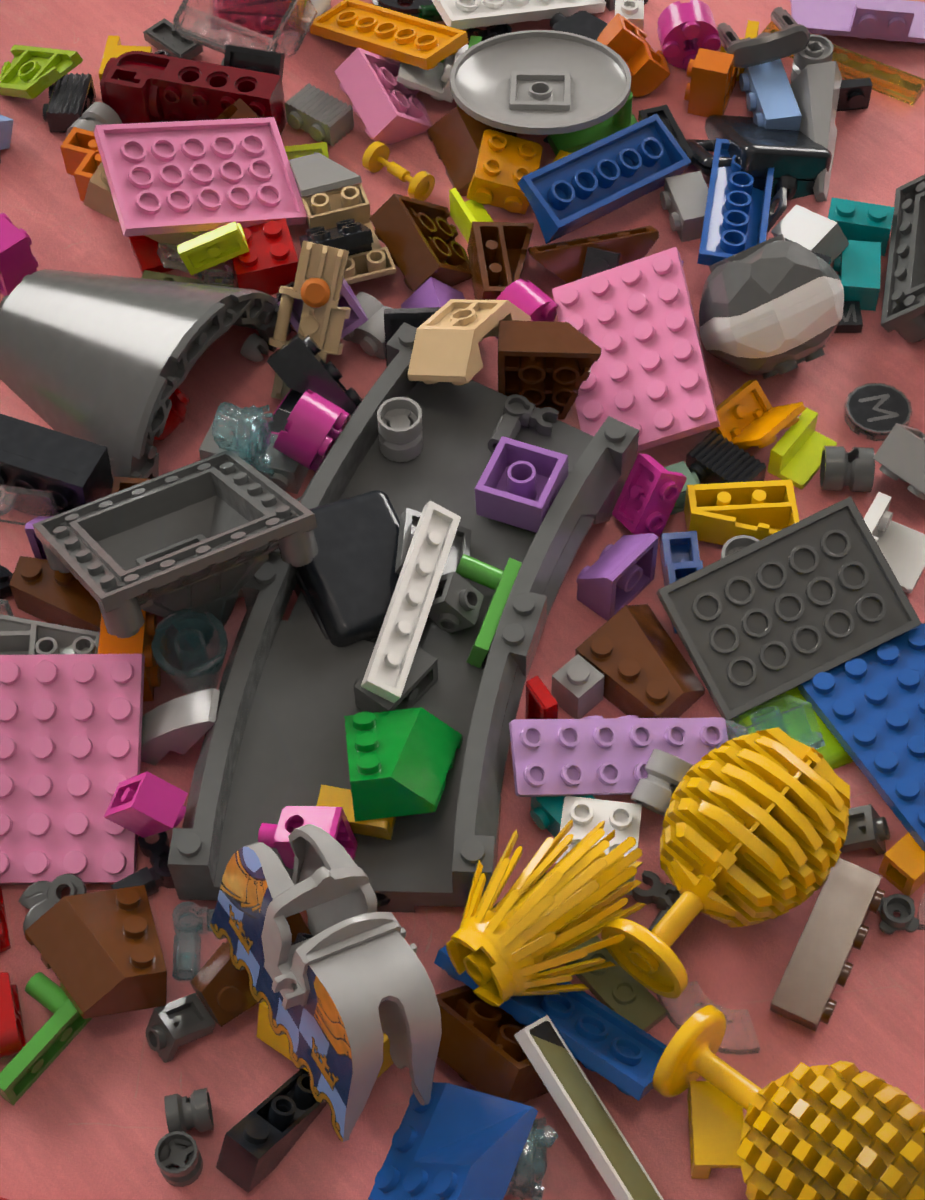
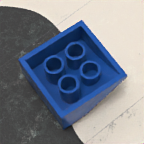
[368,1082,538,1200]

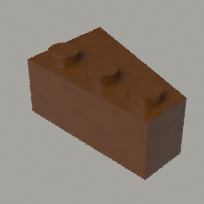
[9,556,101,632]

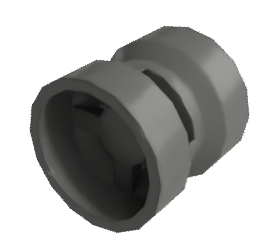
[164,1088,214,1133]
[155,1131,203,1187]

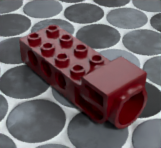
[100,51,287,136]

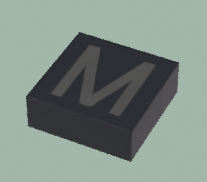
[834,301,863,333]

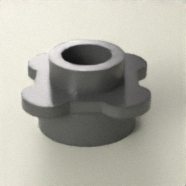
[877,894,919,935]

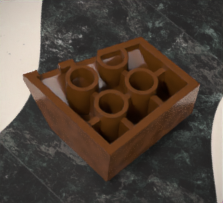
[427,106,517,196]
[369,193,472,292]
[498,320,601,419]
[24,885,167,1019]

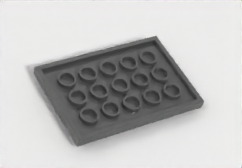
[657,496,922,722]

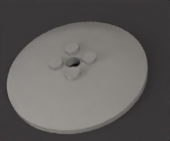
[450,30,631,135]

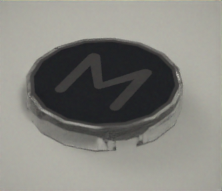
[843,383,912,441]

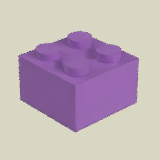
[475,436,568,533]

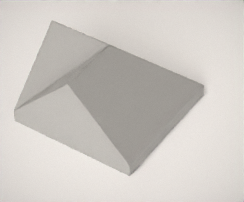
[289,153,362,197]

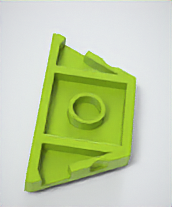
[0,45,83,99]

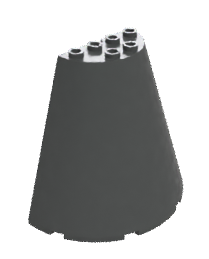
[0,269,291,481]

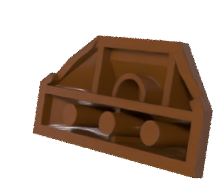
[528,225,659,284]

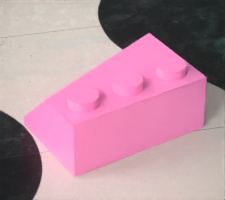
[334,48,432,145]

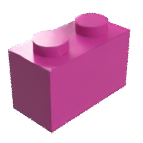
[104,771,188,838]

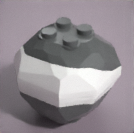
[699,234,844,379]

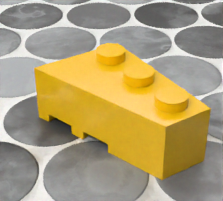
[684,479,800,545]

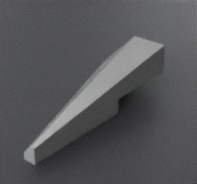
[790,61,842,202]

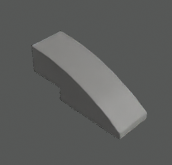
[141,688,220,765]

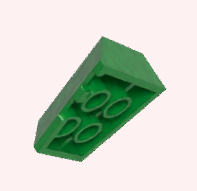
[344,707,463,822]

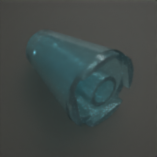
[151,609,228,695]

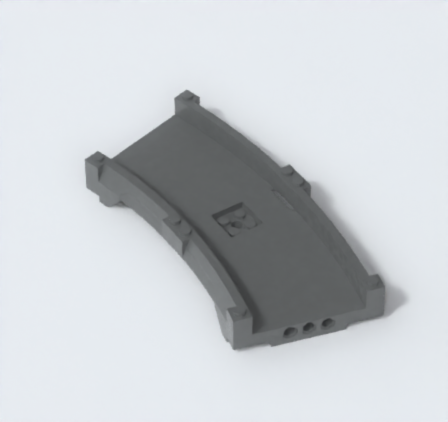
[167,322,639,913]

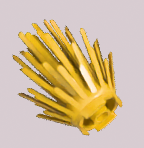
[446,819,646,1007]

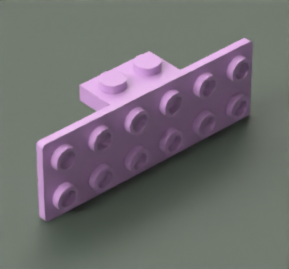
[790,0,925,44]
[509,715,728,797]

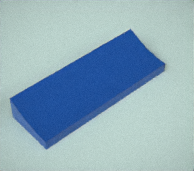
[518,113,691,244]
[697,138,774,266]

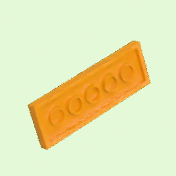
[308,0,469,70]

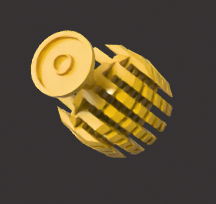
[601,727,850,999]
[652,1005,925,1200]

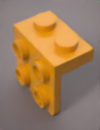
[466,129,543,215]
[711,379,806,450]

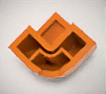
[597,13,671,97]

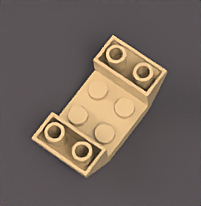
[302,183,396,285]
[407,299,531,385]

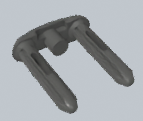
[717,7,810,68]

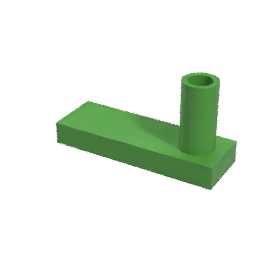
[547,91,637,156]
[456,554,522,668]
[0,972,92,1105]

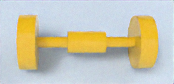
[362,141,435,201]

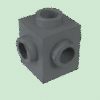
[428,571,484,634]

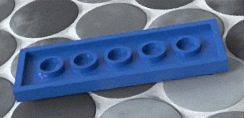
[434,946,667,1101]

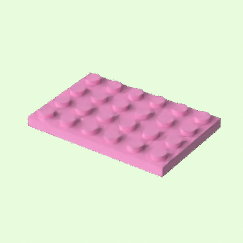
[94,117,307,237]
[552,247,720,452]
[0,654,145,885]

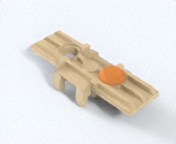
[268,240,351,400]

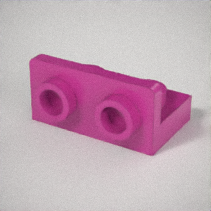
[612,453,687,537]

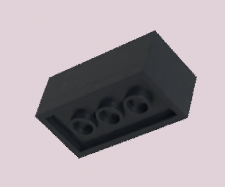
[0,414,113,516]

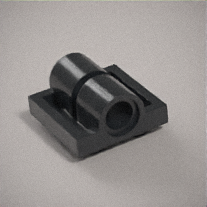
[299,219,374,256]

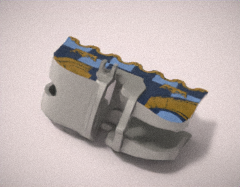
[210,824,442,1142]

